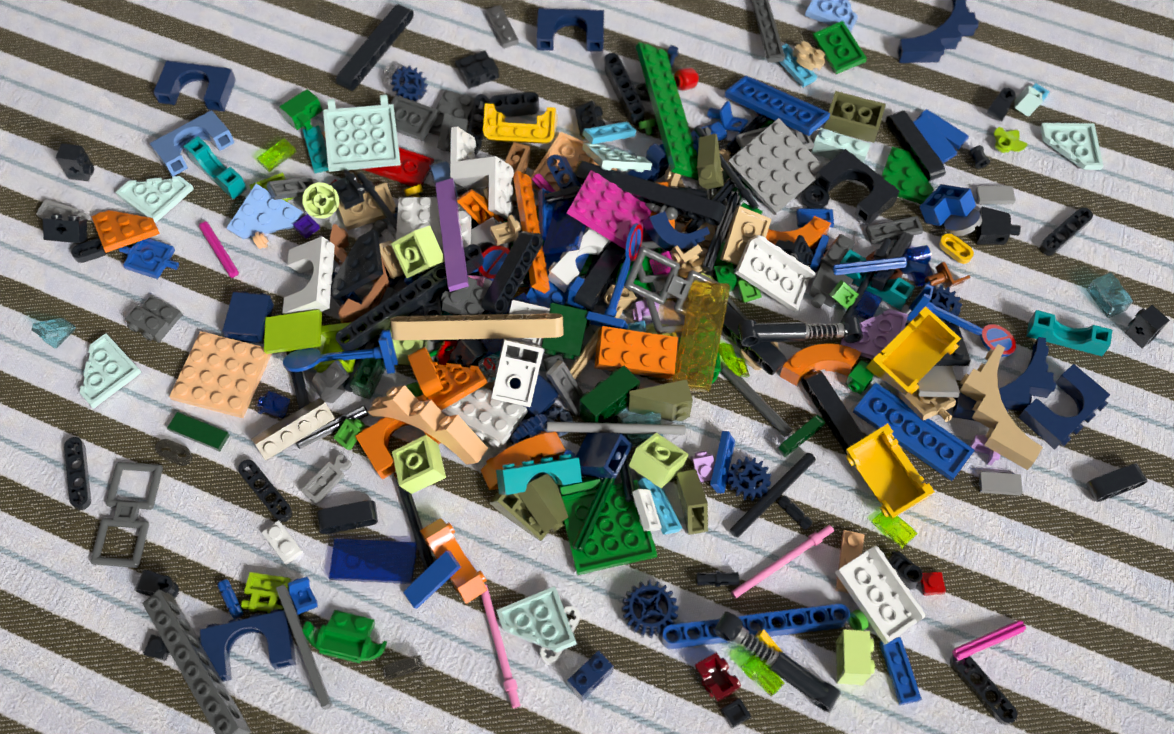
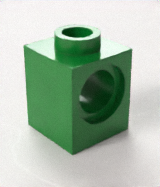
[712,264,737,293]
[845,360,876,395]

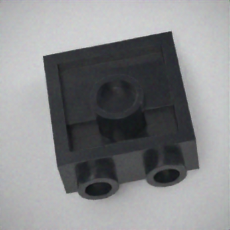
[455,50,499,89]

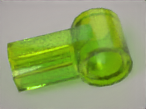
[741,654,785,697]

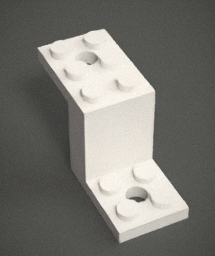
[450,127,514,220]
[491,300,550,407]

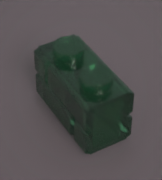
[350,358,386,399]

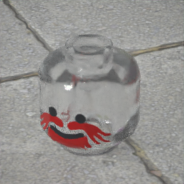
[478,354,500,382]

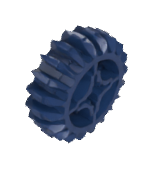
[621,580,679,638]

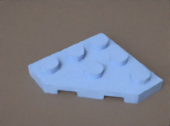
[805,0,858,32]
[226,184,303,239]

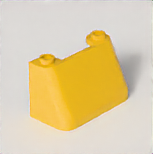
[483,104,558,144]
[866,306,961,395]
[845,423,935,519]

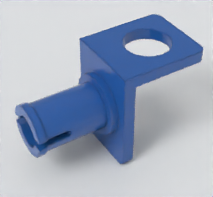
[707,101,748,132]

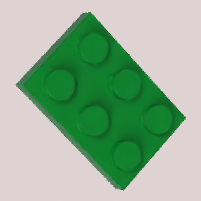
[813,21,867,75]

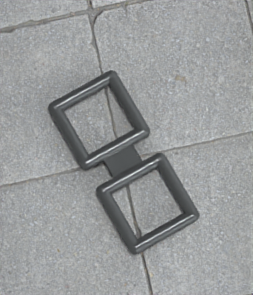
[633,241,695,334]
[624,247,728,326]
[90,462,163,568]

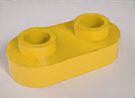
[939,234,974,264]

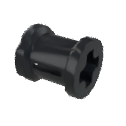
[969,145,991,169]

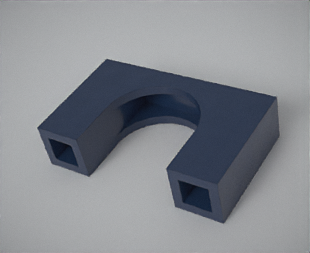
[537,8,604,52]
[154,60,236,112]
[1018,364,1111,450]
[200,609,296,682]

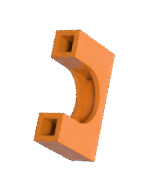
[356,394,441,480]

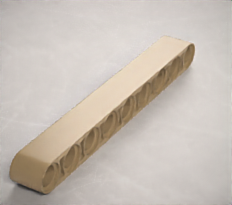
[390,313,564,340]

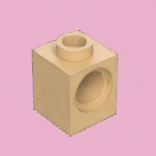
[603,285,637,310]

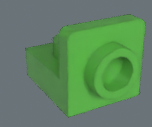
[735,277,762,303]
[829,280,859,309]
[334,419,365,450]

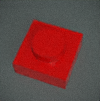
[921,572,946,596]

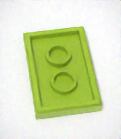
[264,310,322,354]

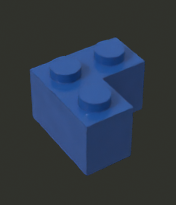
[920,184,976,226]

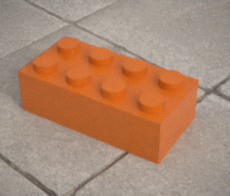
[594,326,678,379]

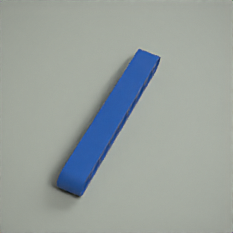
[662,604,850,649]

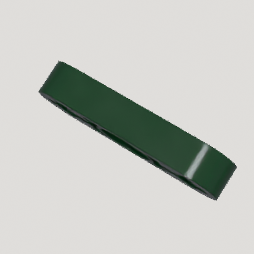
[777,415,825,457]

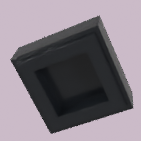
[721,698,752,729]

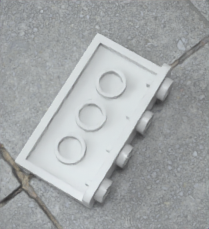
[735,235,815,312]
[442,387,528,450]
[835,546,925,645]

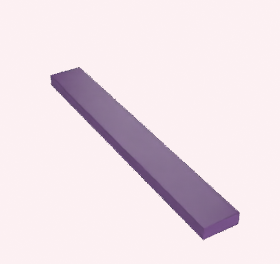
[435,178,469,292]

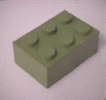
[824,91,886,143]

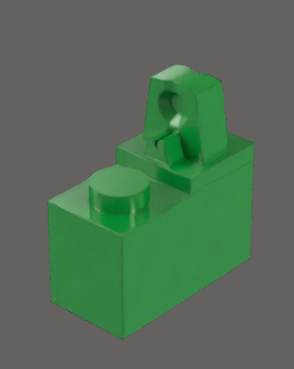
[279,89,323,131]

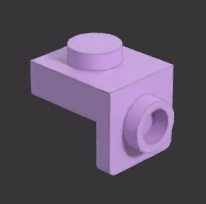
[632,299,659,322]
[970,434,1000,466]
[690,451,715,482]

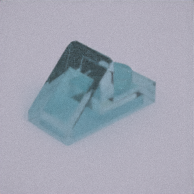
[31,318,76,349]

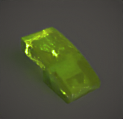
[717,343,750,378]
[871,512,918,548]

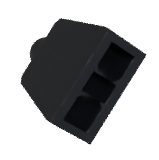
[976,206,1021,245]

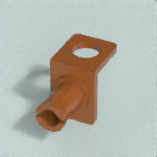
[925,262,971,289]

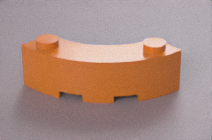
[766,216,831,249]
[780,344,862,386]
[481,431,566,490]
[420,518,487,604]

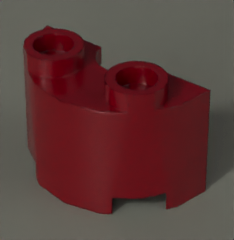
[695,652,741,702]

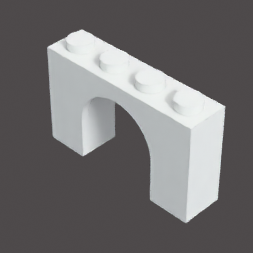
[282,236,335,315]

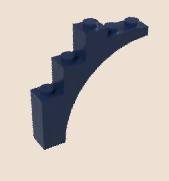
[897,0,979,63]
[952,337,1056,421]

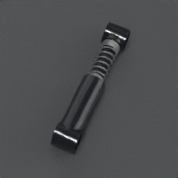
[738,317,863,347]
[713,611,841,712]

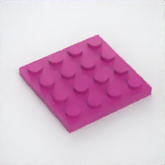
[567,170,651,249]

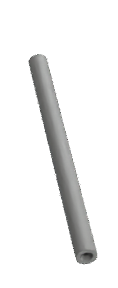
[547,422,686,435]

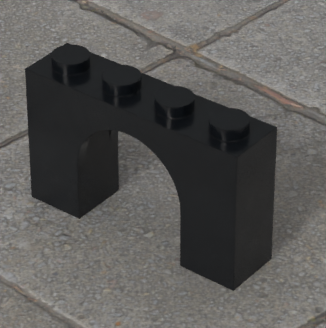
[814,149,900,225]

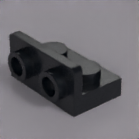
[575,100,606,139]
[329,168,365,210]
[775,235,813,266]

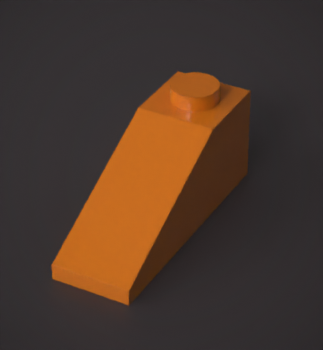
[457,189,504,225]

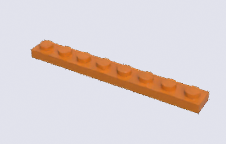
[513,170,550,294]

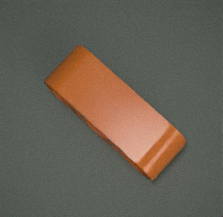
[407,347,444,398]

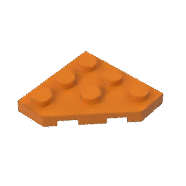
[91,210,160,253]
[413,362,488,411]

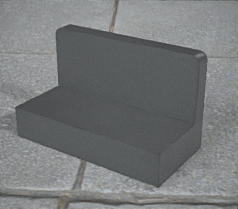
[437,113,468,152]

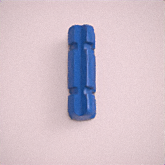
[217,579,243,619]

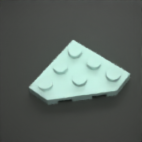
[1040,123,1103,170]
[582,143,652,172]
[115,176,193,223]
[80,333,142,409]
[497,586,577,652]

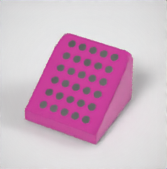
[650,251,672,275]

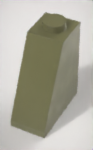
[677,470,708,535]
[518,474,568,533]

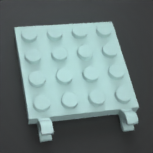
[323,95,400,172]

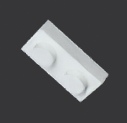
[632,489,662,531]
[262,520,303,565]

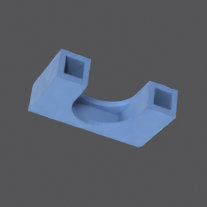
[149,110,235,177]

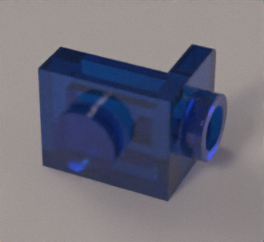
[855,290,883,320]
[257,391,290,419]

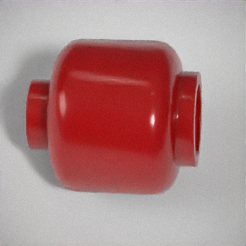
[674,67,699,91]

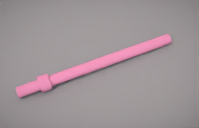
[731,525,834,599]
[481,585,520,708]

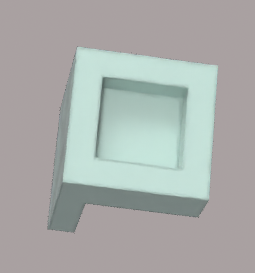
[1015,85,1043,116]

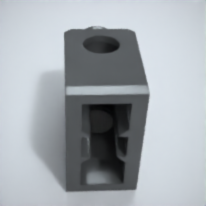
[809,263,853,308]

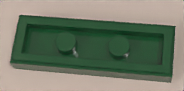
[167,412,230,452]

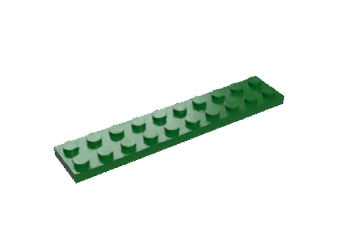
[635,42,699,180]

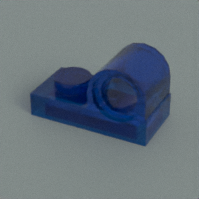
[904,245,933,286]

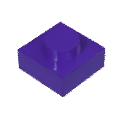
[293,214,320,239]

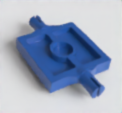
[119,238,179,280]

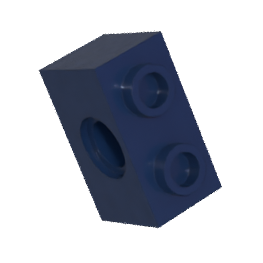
[567,650,614,702]

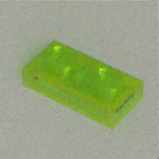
[257,138,296,172]

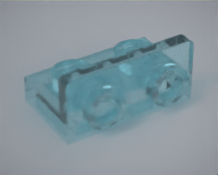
[621,412,663,446]

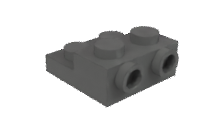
[441,276,487,315]
[125,295,183,343]

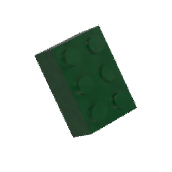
[580,366,640,423]

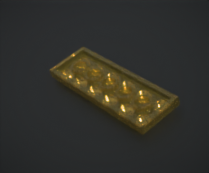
[672,282,730,392]

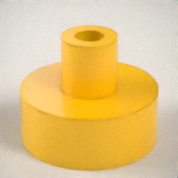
[404,184,423,197]

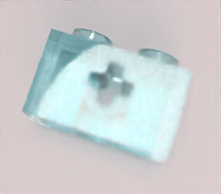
[1086,272,1133,318]

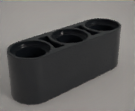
[489,92,539,118]
[1086,463,1148,502]
[317,500,378,534]

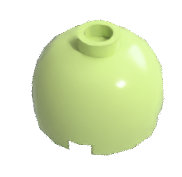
[302,182,339,219]

